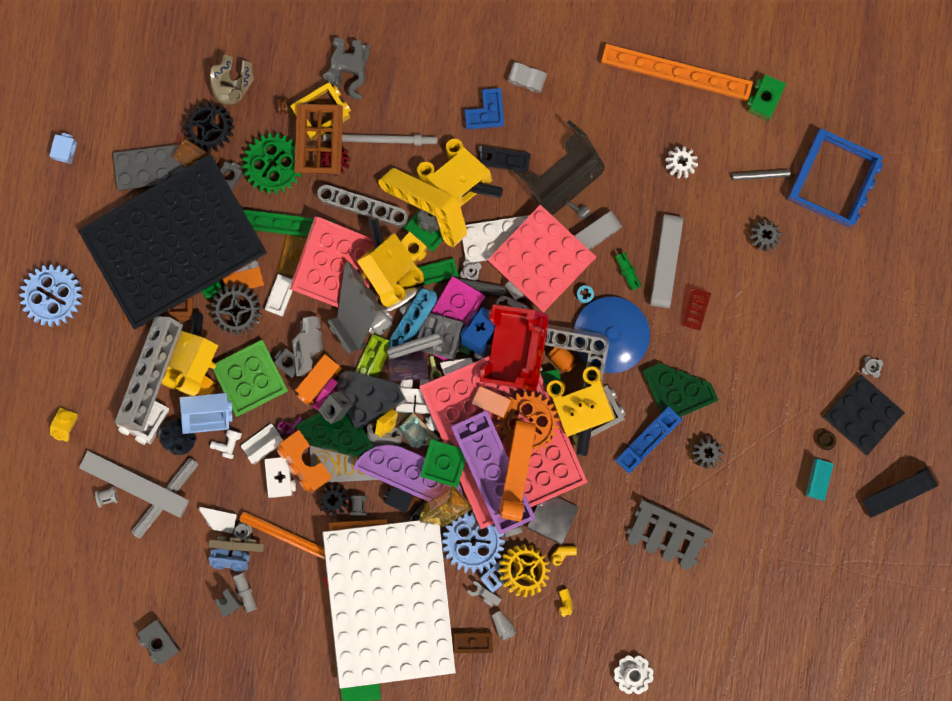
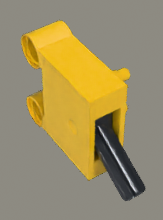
[357,218,424,307]

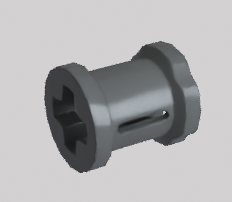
[350,495,368,515]

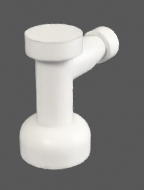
[210,429,242,459]

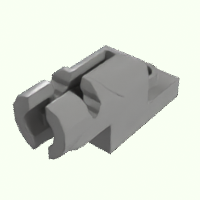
[292,316,323,376]

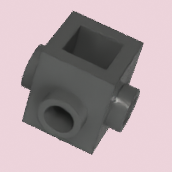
[417,209,440,234]

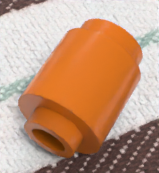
[548,347,576,372]

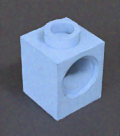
[49,133,77,164]

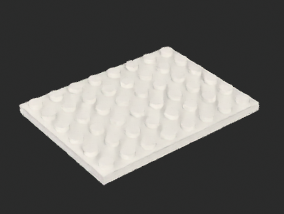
[323,518,455,688]

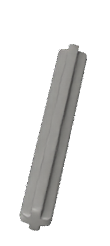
[132,458,198,539]

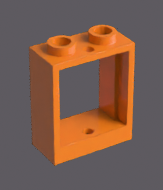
[295,354,342,405]

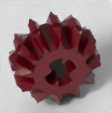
[320,146,351,177]

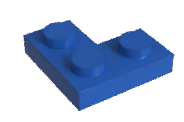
[465,88,504,130]

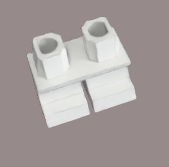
[396,378,431,414]

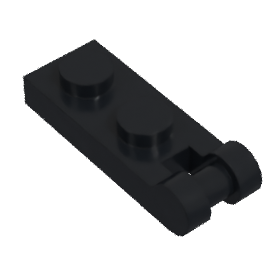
[477,146,531,174]

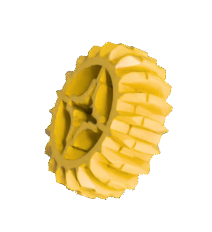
[498,544,550,597]

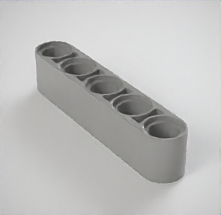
[317,185,408,228]
[650,214,683,309]

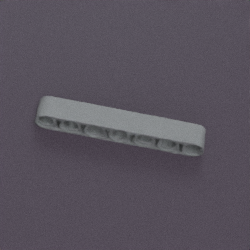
[505,211,623,301]

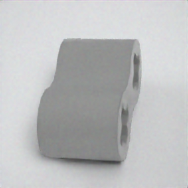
[507,62,547,93]

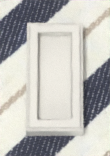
[265,274,293,317]

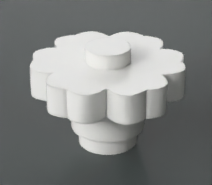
[614,655,653,694]

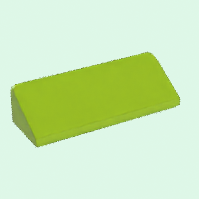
[355,334,390,378]

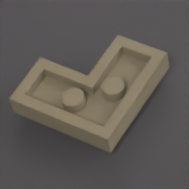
[209,536,264,552]

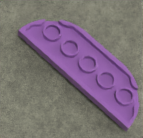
[353,445,463,515]

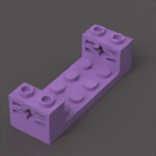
[450,410,536,535]

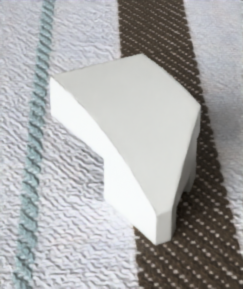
[198,507,236,533]

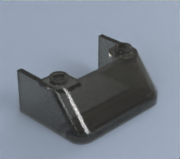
[511,120,605,215]

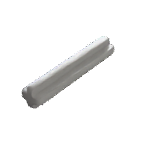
[387,333,442,359]

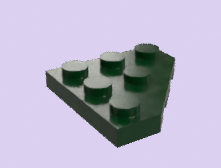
[642,363,719,417]
[295,412,373,458]

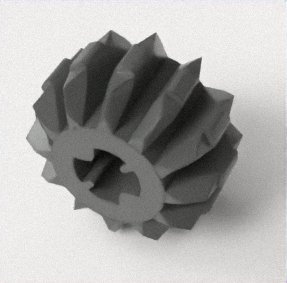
[749,219,782,252]
[691,437,725,470]

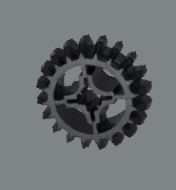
[183,102,235,153]

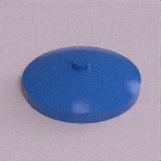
[574,297,650,374]

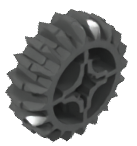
[210,284,263,336]

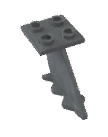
[327,262,384,354]

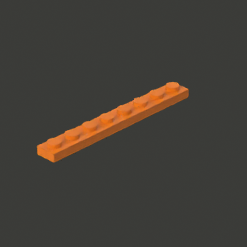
[601,44,753,101]

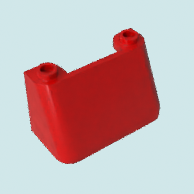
[479,304,549,391]

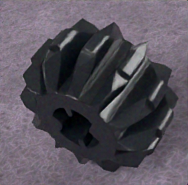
[317,484,350,517]

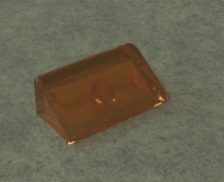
[173,139,217,167]

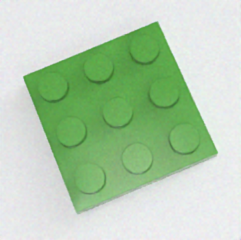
[213,340,288,417]

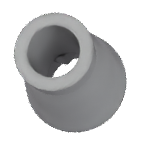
[492,610,517,641]

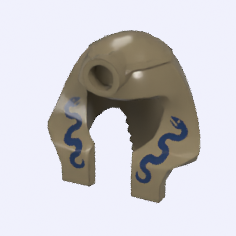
[210,55,254,105]

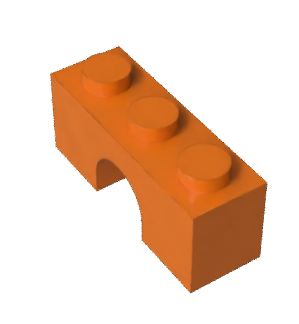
[276,430,332,493]

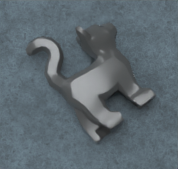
[323,38,371,100]

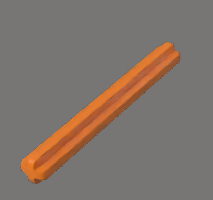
[239,512,325,559]

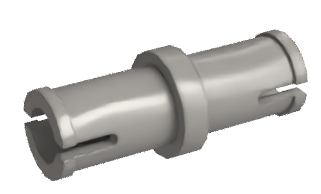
[233,572,258,613]

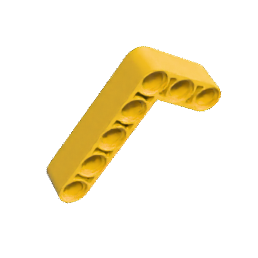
[378,168,467,247]

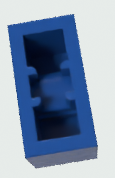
[460,307,495,355]

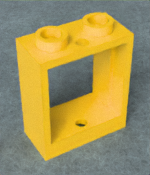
[291,82,351,141]

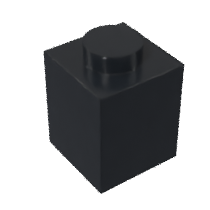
[383,486,414,513]

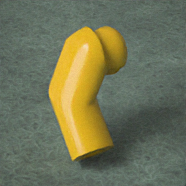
[551,546,577,566]
[559,588,573,617]

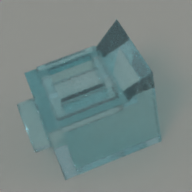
[400,417,428,449]

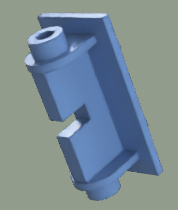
[209,548,250,572]

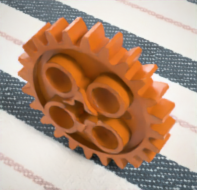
[496,391,560,454]

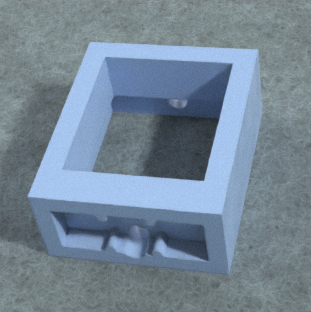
[180,393,232,434]

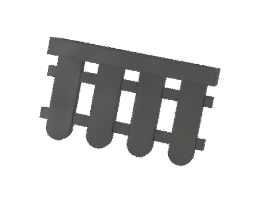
[626,497,713,570]

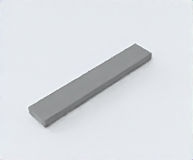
[79,451,190,518]

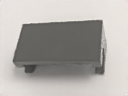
[216,588,243,618]

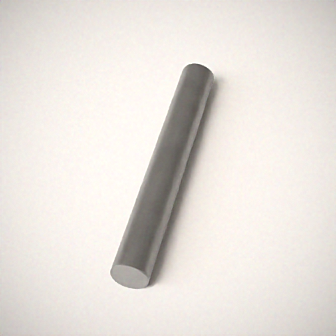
[732,169,790,181]

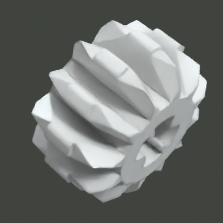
[665,146,698,179]

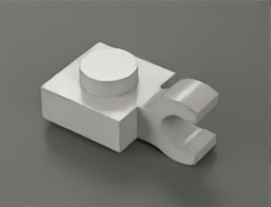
[467,581,502,607]

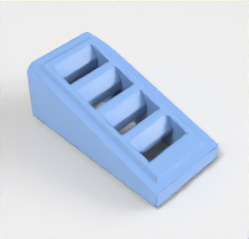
[480,559,515,593]

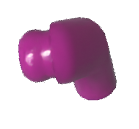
[277,416,304,435]

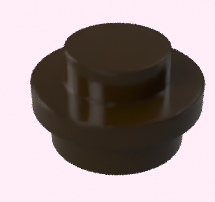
[817,431,836,450]

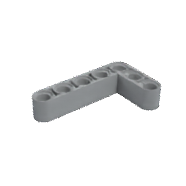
[545,324,609,388]

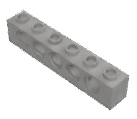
[115,316,183,432]

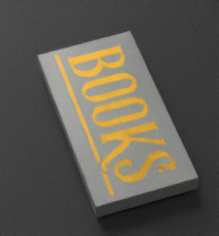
[310,442,385,483]

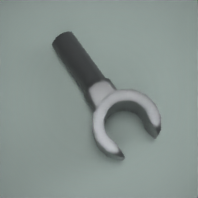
[565,199,590,219]

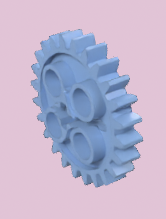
[19,265,83,327]
[442,511,505,574]

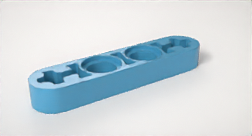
[389,289,437,348]

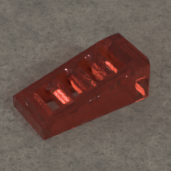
[682,288,711,331]

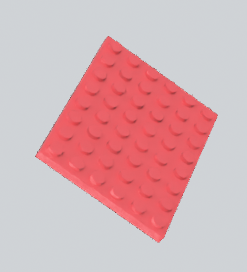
[419,356,587,529]

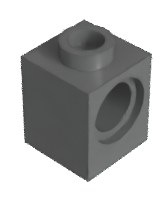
[221,162,244,192]
[274,348,297,379]
[318,391,353,424]

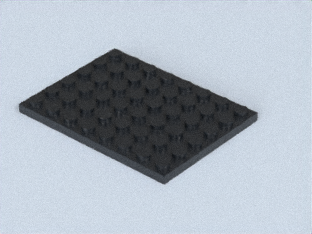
[78,154,268,330]

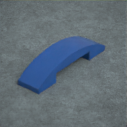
[615,406,683,474]

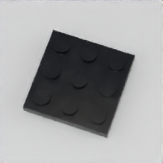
[823,374,905,456]

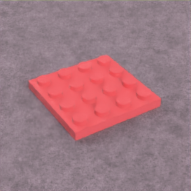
[488,205,596,313]
[290,217,374,308]

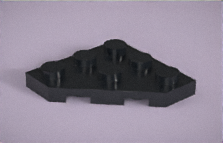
[333,370,407,430]

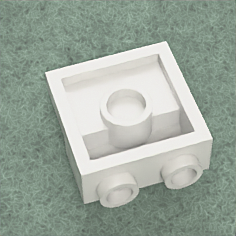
[116,401,169,445]

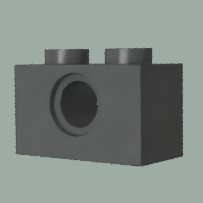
[137,619,182,665]

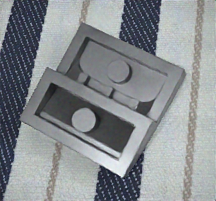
[417,313,465,360]
[526,496,579,545]

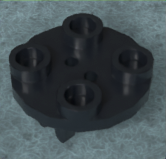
[158,418,197,455]

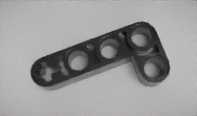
[861,466,939,518]

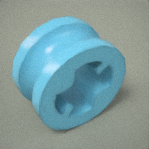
[577,285,594,303]

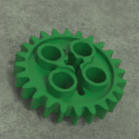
[242,133,302,195]

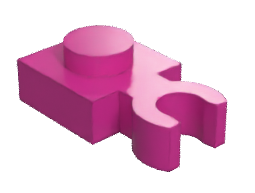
[312,378,338,410]

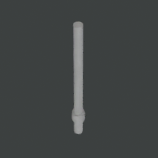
[323,134,437,146]

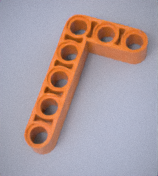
[499,420,536,522]

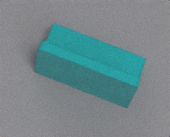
[805,458,834,501]

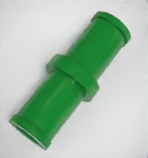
[615,252,642,291]

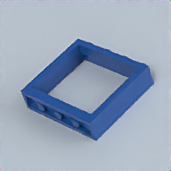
[787,128,883,228]

